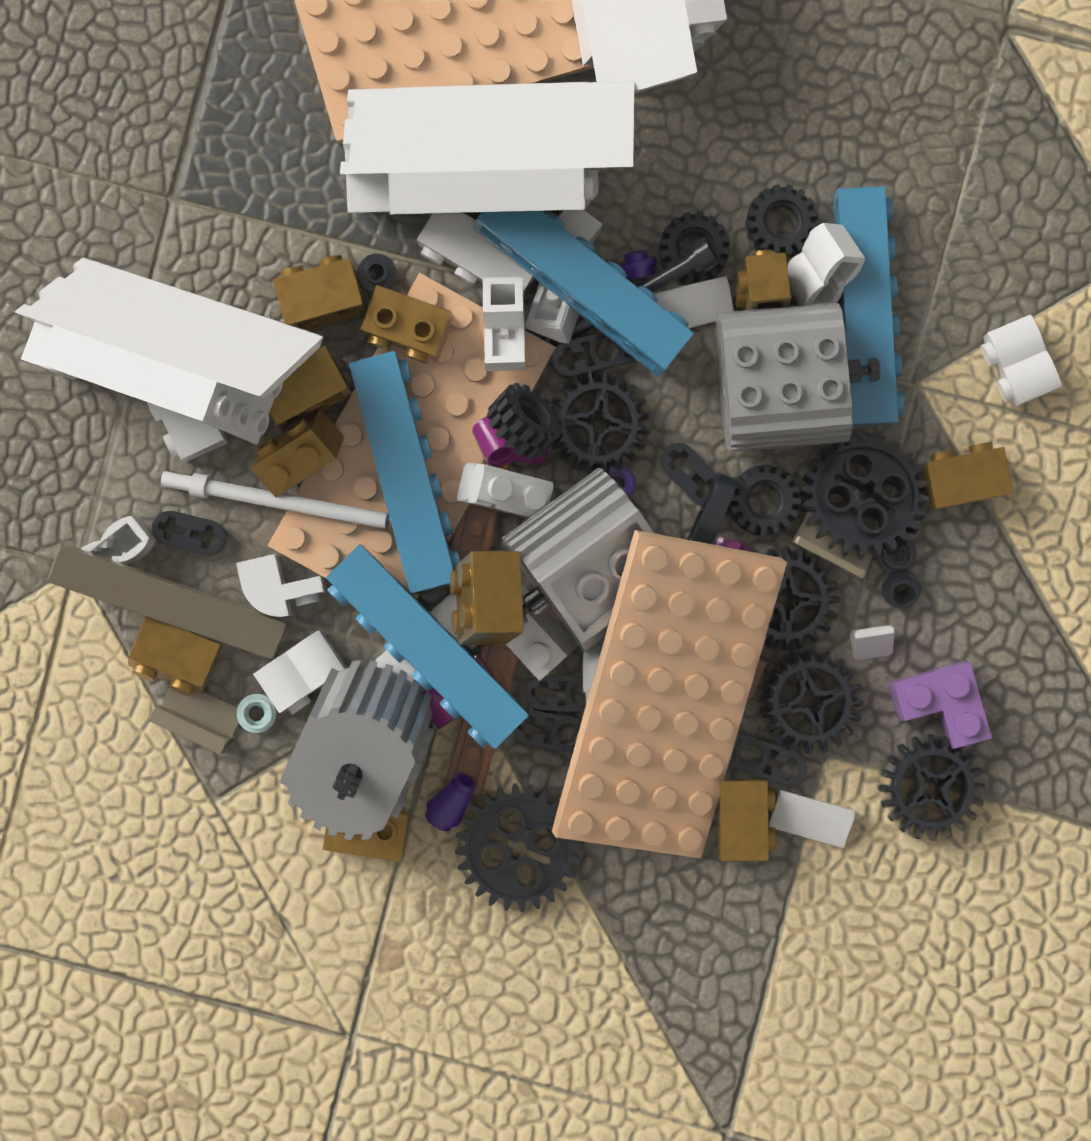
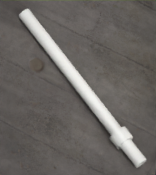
[161,471,390,529]

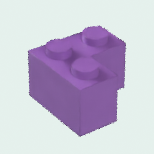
[888,661,992,749]

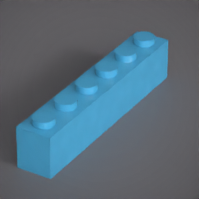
[833,186,904,427]
[473,211,694,377]
[349,351,461,595]
[326,544,530,749]

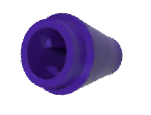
[425,773,477,831]

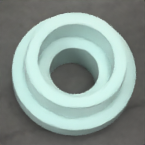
[237,694,276,733]

